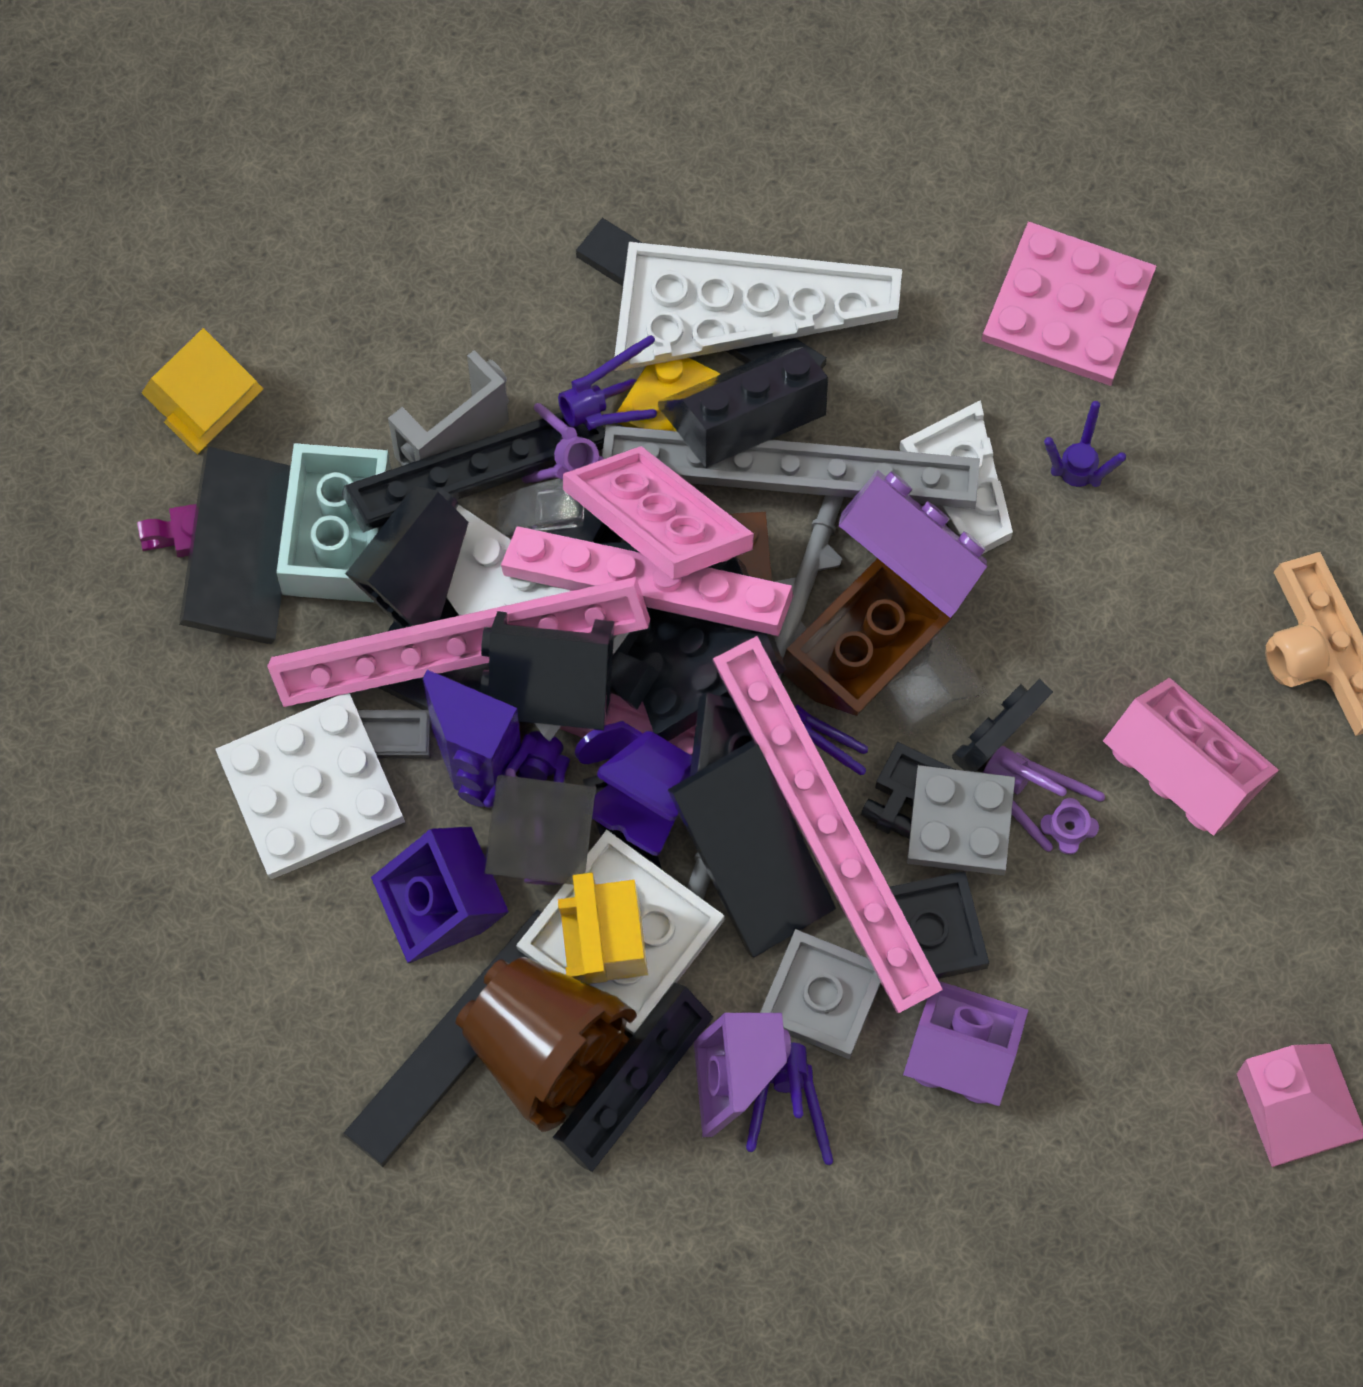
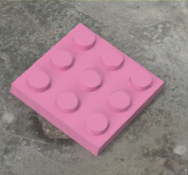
[982,222,1156,386]

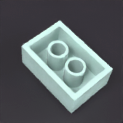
[277,443,391,602]

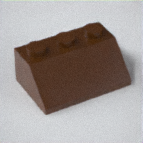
[782,558,953,716]

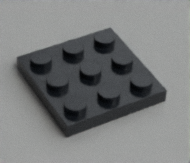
[627,556,786,742]

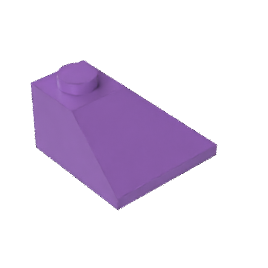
[694,1013,791,1137]

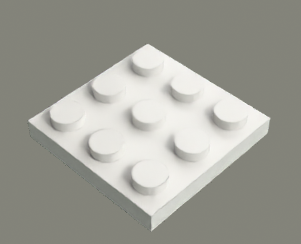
[216,693,405,879]
[516,830,725,1035]

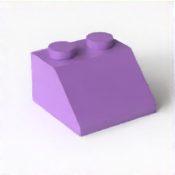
[903,981,1028,1106]

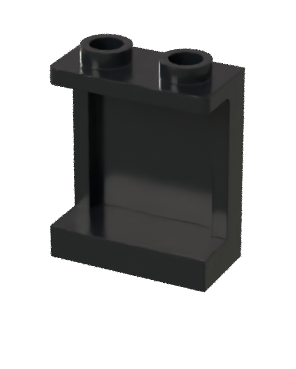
[480,611,615,730]

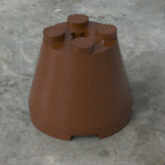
[456,957,637,1132]

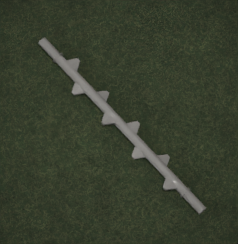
[687,495,844,899]

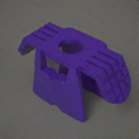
[575,721,692,855]

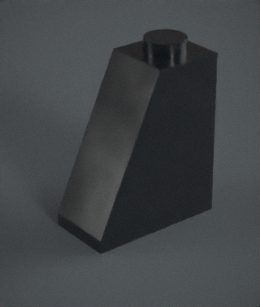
[345,486,469,628]

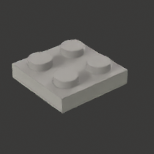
[907,765,1015,875]
[760,929,881,1060]

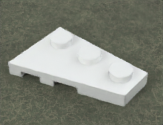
[899,401,1013,554]

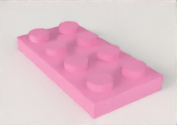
[563,446,754,580]

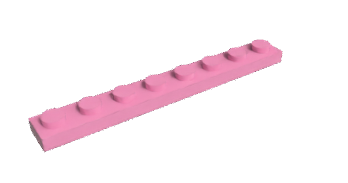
[267,577,650,707]
[712,636,943,1013]

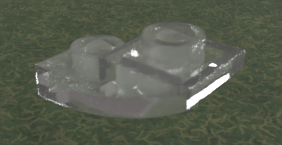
[496,479,584,539]

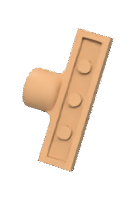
[1265,552,1363,736]

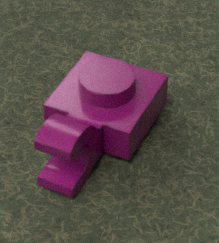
[137,504,196,558]

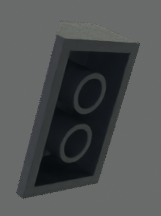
[658,347,828,468]

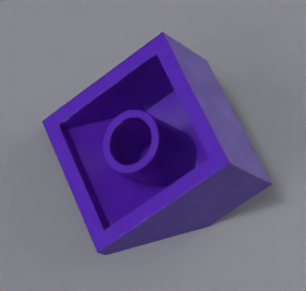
[371,827,509,963]

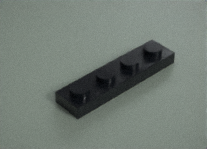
[552,983,713,1172]

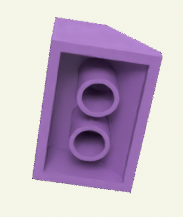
[839,470,987,618]

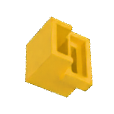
[141,328,264,455]
[558,872,648,984]

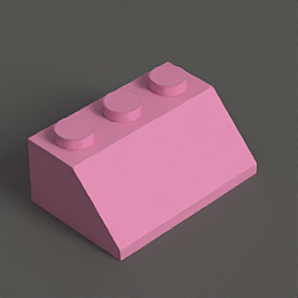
[1103,678,1279,836]

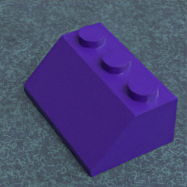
[423,670,521,808]

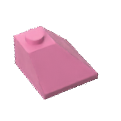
[1237,1044,1363,1167]

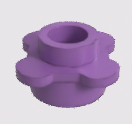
[1040,798,1099,855]

